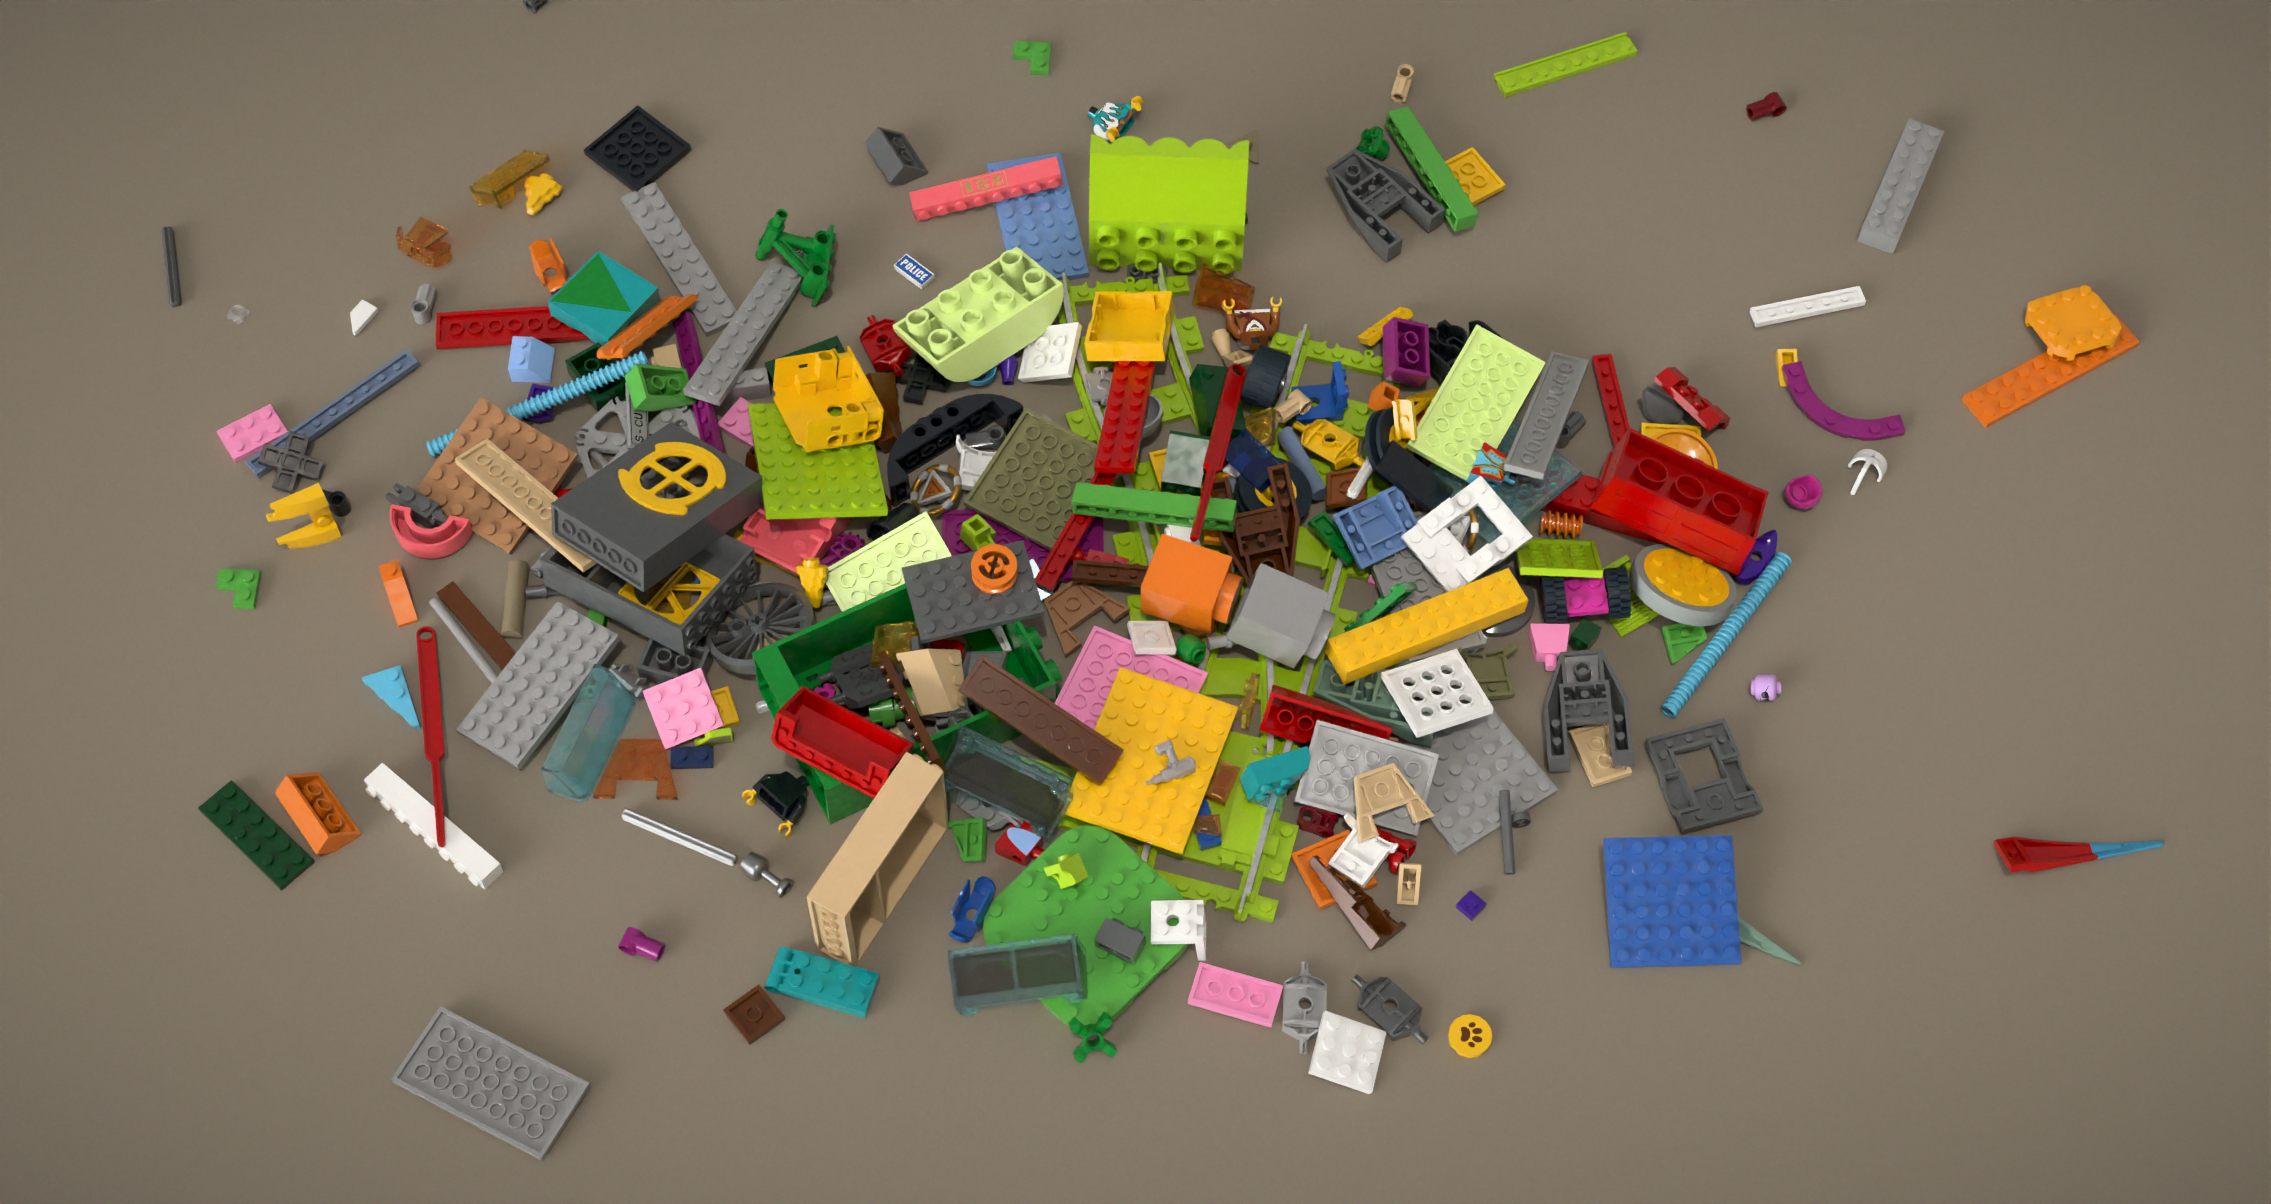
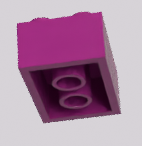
[1383,317,1430,387]

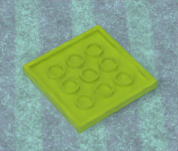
[1515,538,1603,578]

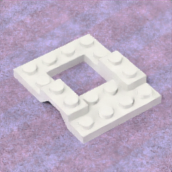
[1401,476,1533,592]

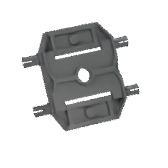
[818,642,908,709]

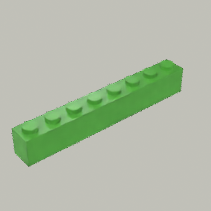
[1385,106,1478,232]
[1072,482,1238,532]

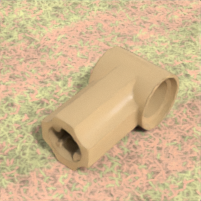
[1390,64,1414,103]
[1272,389,1313,423]

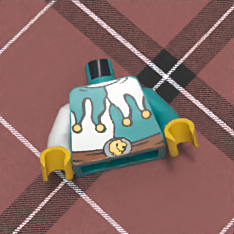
[1087,96,1144,144]

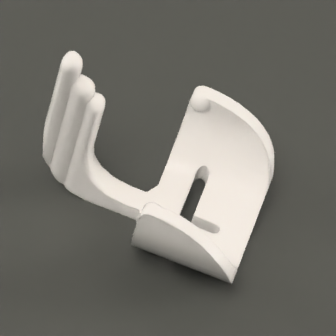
[1847,449,1887,495]

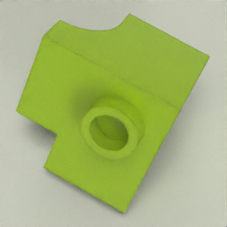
[960,514,996,551]
[1044,852,1089,889]

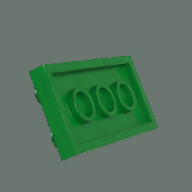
[1344,582,1418,633]

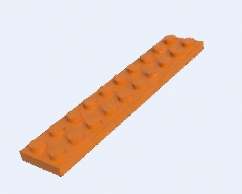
[1961,314,2140,428]

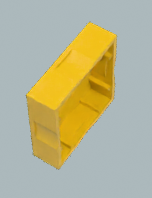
[1084,291,1175,361]

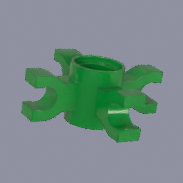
[1068,1012,1117,1063]

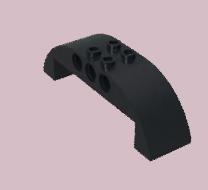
[887,394,1023,508]

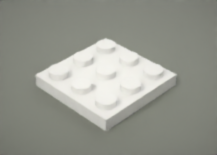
[1018,322,1082,383]
[1308,1011,1386,1094]

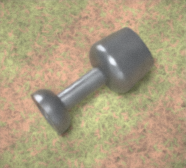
[740,851,794,898]

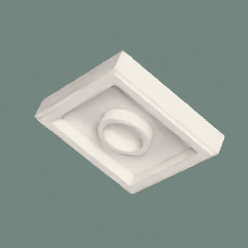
[1127,621,1177,655]

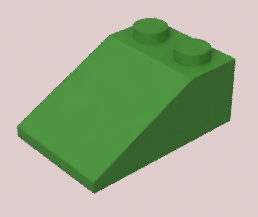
[624,364,696,411]

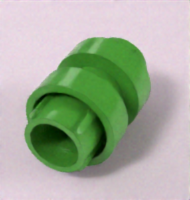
[868,686,920,728]

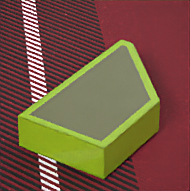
[694,727,734,746]

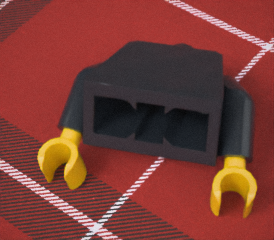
[742,771,809,838]

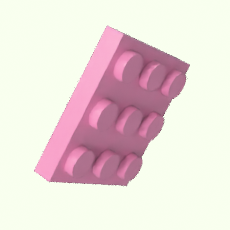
[642,668,724,749]

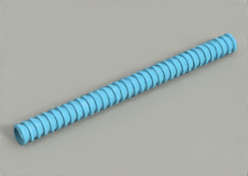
[1661,552,1792,718]

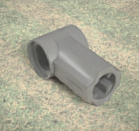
[411,284,437,325]

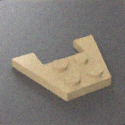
[1354,763,1435,843]

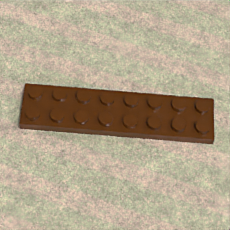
[958,655,1124,786]

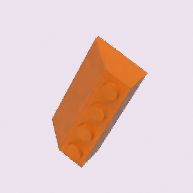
[275,772,361,855]

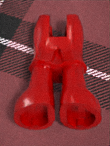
[1375,825,1417,875]

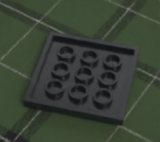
[584,105,691,192]

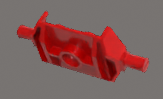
[859,315,911,377]

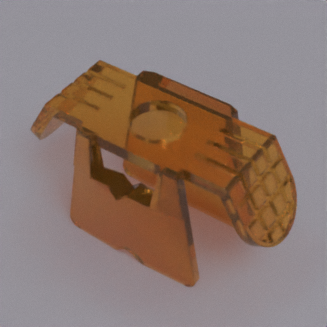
[396,217,452,268]

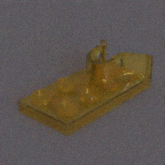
[469,150,550,209]

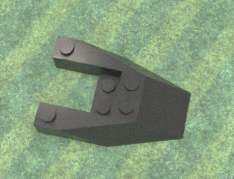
[1326,149,1445,262]
[1544,649,1634,773]

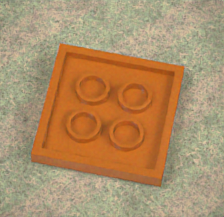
[1291,829,1378,910]

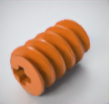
[1540,510,1583,540]

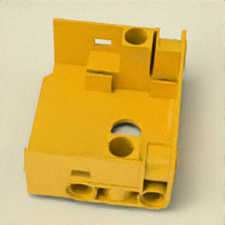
[773,346,884,453]

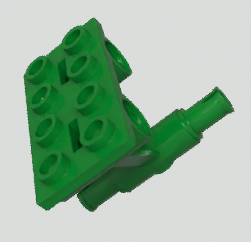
[755,209,836,307]

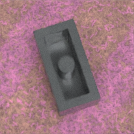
[1094,918,1146,965]

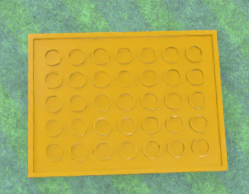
[1061,667,1238,855]

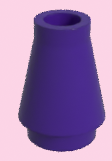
[999,355,1018,385]

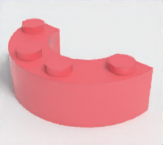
[390,504,473,559]

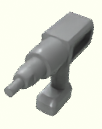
[1146,740,1196,785]

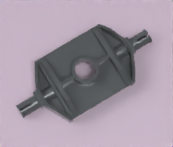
[1351,974,1429,1044]

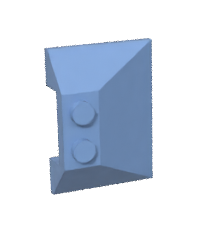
[1332,486,1417,570]

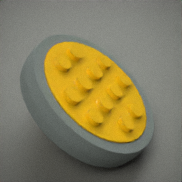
[1629,544,1737,626]

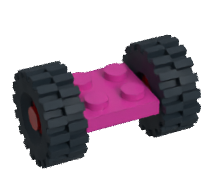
[1540,567,1631,624]

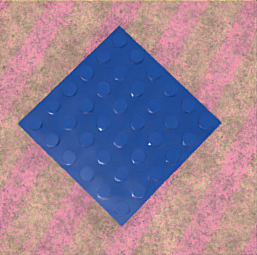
[1603,835,1741,968]

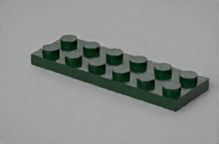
[198,780,315,891]

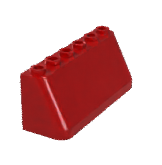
[771,686,914,798]

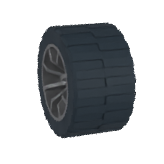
[1240,345,1291,411]

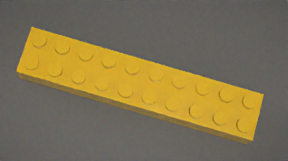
[1325,568,1528,685]

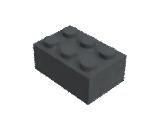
[637,638,713,684]

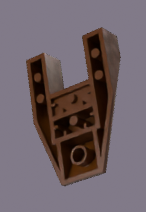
[1211,463,1300,584]

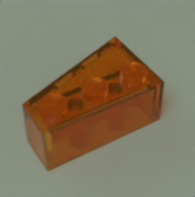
[1192,262,1255,313]

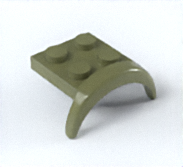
[1459,643,1519,700]

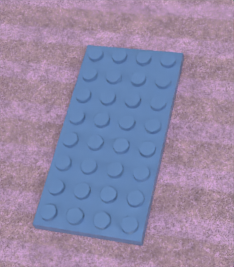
[987,152,1089,280]

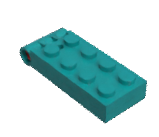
[764,947,880,1019]

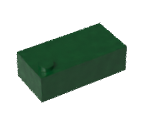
[1189,364,1247,445]

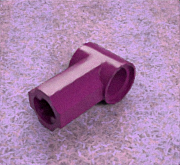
[618,927,665,962]

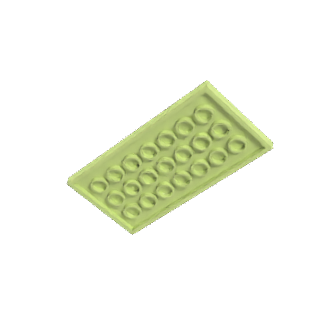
[1406,325,1546,481]

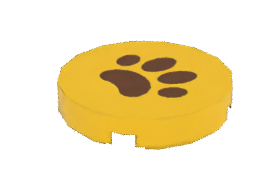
[1448,1014,1492,1058]

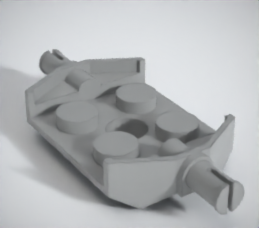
[951,771,1023,831]
[1282,961,1327,1055]

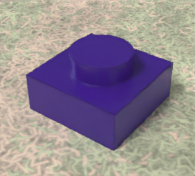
[1456,890,1487,921]

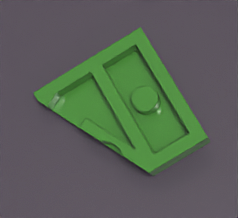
[1661,623,1707,665]
[948,818,987,863]

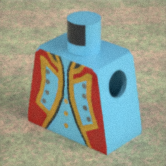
[1466,442,1518,490]

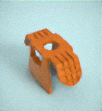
[529,238,567,294]

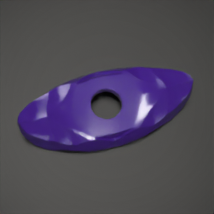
[1732,530,1777,585]

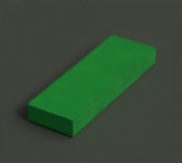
[1308,511,1355,567]

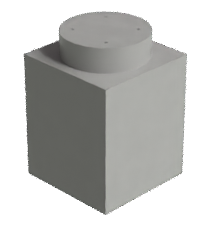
[1226,563,1335,668]

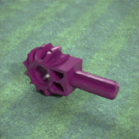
[820,531,865,567]

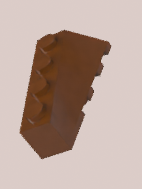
[865,372,902,454]

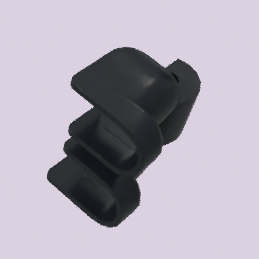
[1428,320,1503,385]

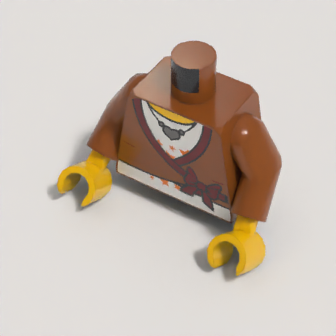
[1222,297,1282,351]

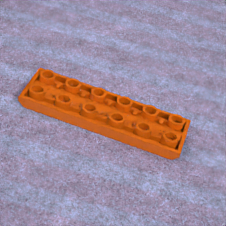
[597,294,698,360]

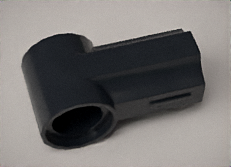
[322,489,351,517]

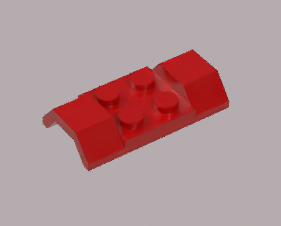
[1653,367,1730,431]

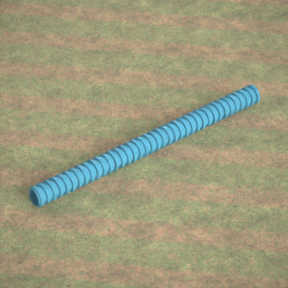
[426,351,649,458]

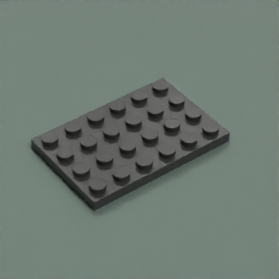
[902,540,1044,644]

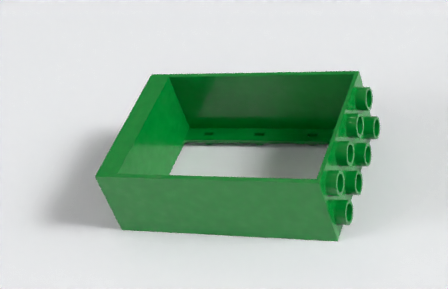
[752,584,1062,825]

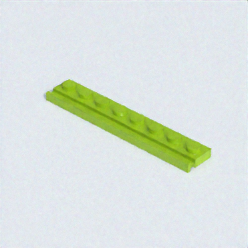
[1493,32,1638,98]

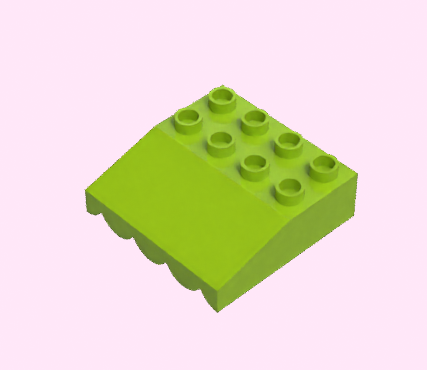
[1089,134,1249,275]

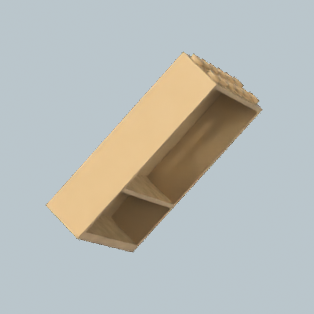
[807,752,949,966]

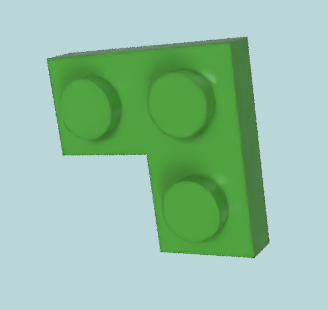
[1013,41,1051,76]
[216,569,262,609]

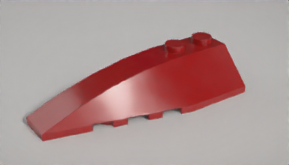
[1259,685,1393,743]

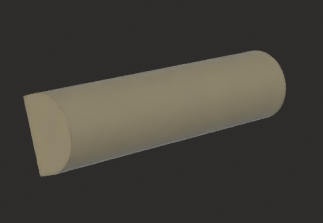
[501,560,530,638]

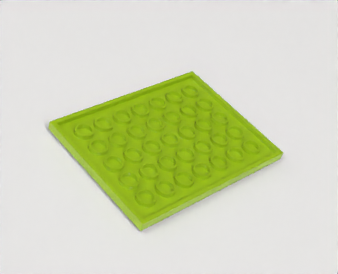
[747,403,888,520]

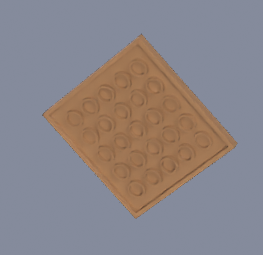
[416,397,579,555]

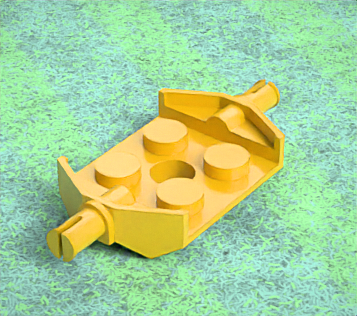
[1293,419,1365,470]

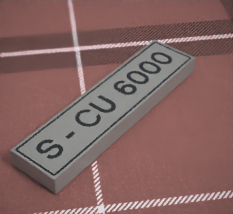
[625,382,649,448]

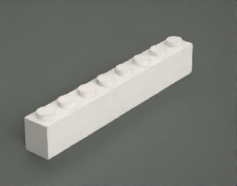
[364,763,503,889]

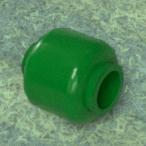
[1176,634,1206,664]

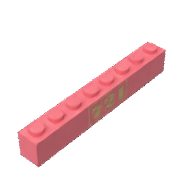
[909,156,1063,221]

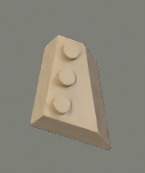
[896,649,969,717]

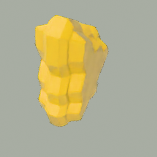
[524,173,563,215]
[796,558,828,608]

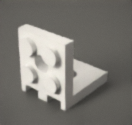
[1151,900,1206,961]

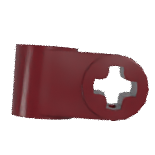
[1297,805,1339,839]

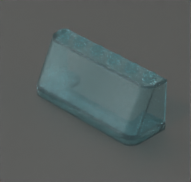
[541,663,636,802]

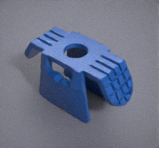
[949,876,996,942]

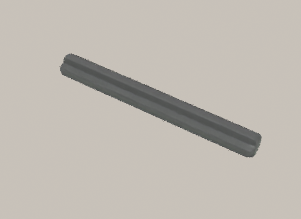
[162,226,181,307]

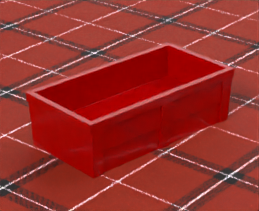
[1590,427,1769,576]

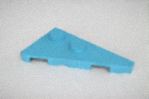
[361,665,421,730]

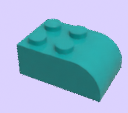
[1239,746,1310,801]

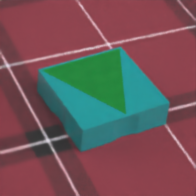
[548,251,660,346]

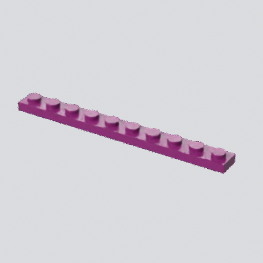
[673,311,725,454]

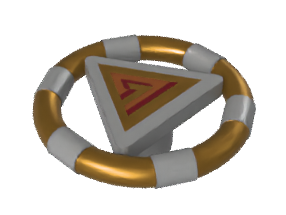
[910,464,962,517]

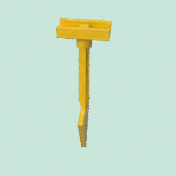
[1392,386,1441,440]

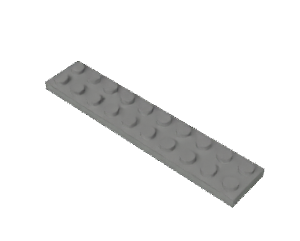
[621,182,737,337]
[683,262,804,406]
[1504,351,1589,480]

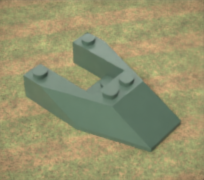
[1314,660,1448,746]

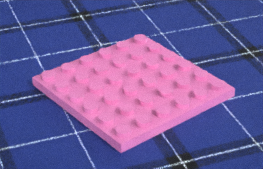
[1055,625,1208,729]

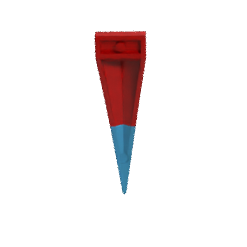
[1994,836,2164,873]

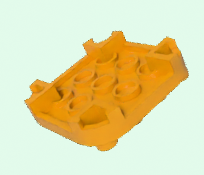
[2025,285,2122,361]

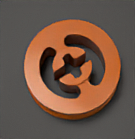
[971,544,1018,594]

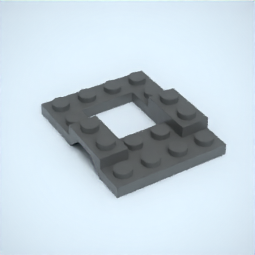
[1645,718,1763,833]

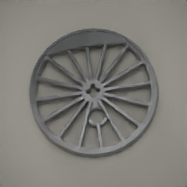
[705,583,816,674]

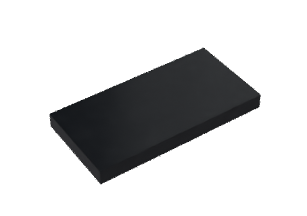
[1375,440,1454,513]

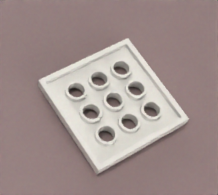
[1381,649,1494,738]

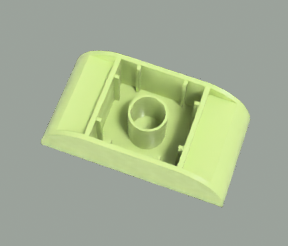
[892,247,1064,382]

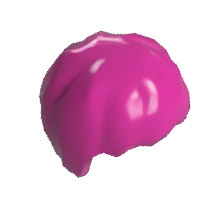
[1785,474,1823,510]

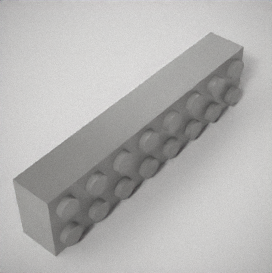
[1857,118,1945,254]

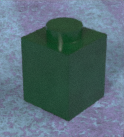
[1569,617,1601,651]

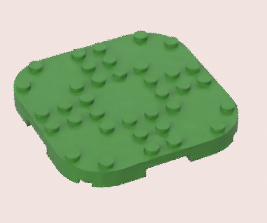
[983,826,1189,1026]

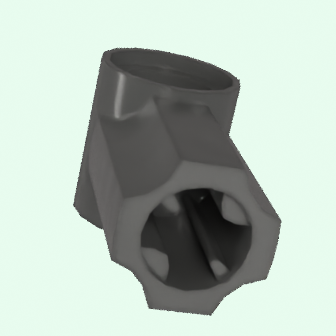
[1556,411,1586,448]
[966,425,1005,450]

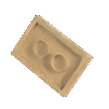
[1568,723,1632,788]

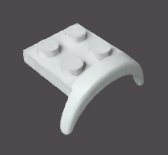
[956,435,996,491]
[1328,813,1399,889]

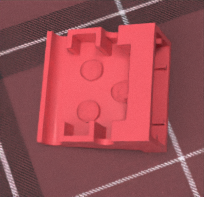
[736,502,851,576]

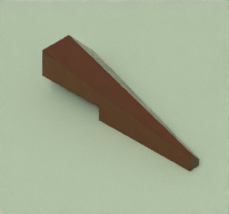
[1309,855,1406,950]

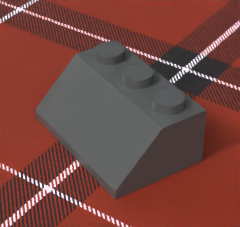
[865,127,928,185]

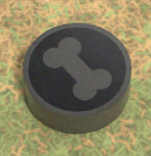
[1511,811,1531,828]

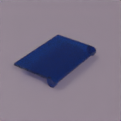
[1225,428,1283,493]

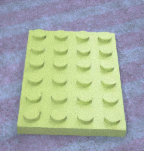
[826,511,952,612]

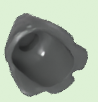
[1642,386,1684,424]

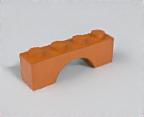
[1367,381,1428,426]

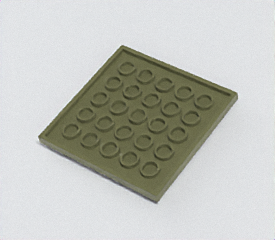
[963,408,1123,551]

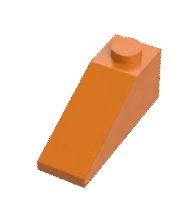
[378,560,418,627]

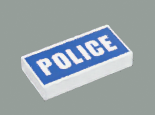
[893,254,935,290]

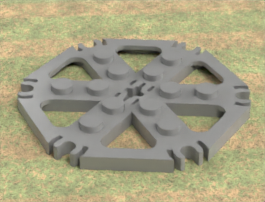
[576,394,700,498]

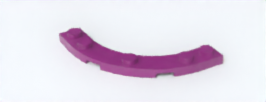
[1781,361,1906,441]

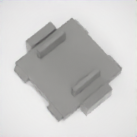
[1085,367,1113,405]
[608,664,650,697]

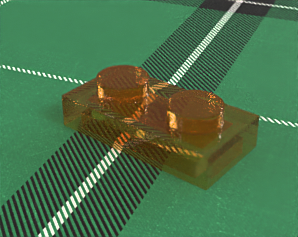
[1206,760,1241,806]

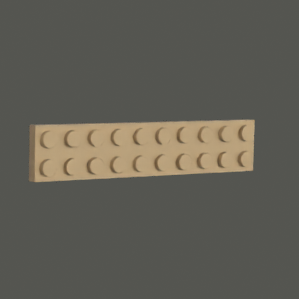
[455,438,597,572]

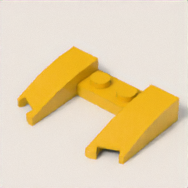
[266,483,342,549]

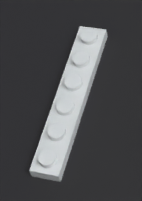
[1749,286,1866,327]

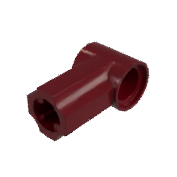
[1746,92,1787,121]

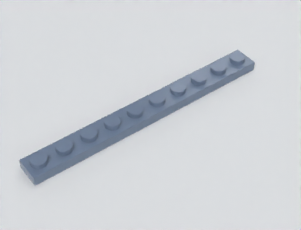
[245,349,420,478]

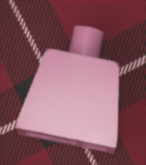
[1528,623,1570,671]

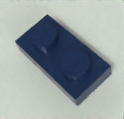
[670,746,714,770]

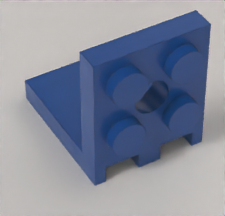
[1291,361,1349,424]

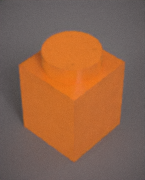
[1141,534,1244,635]

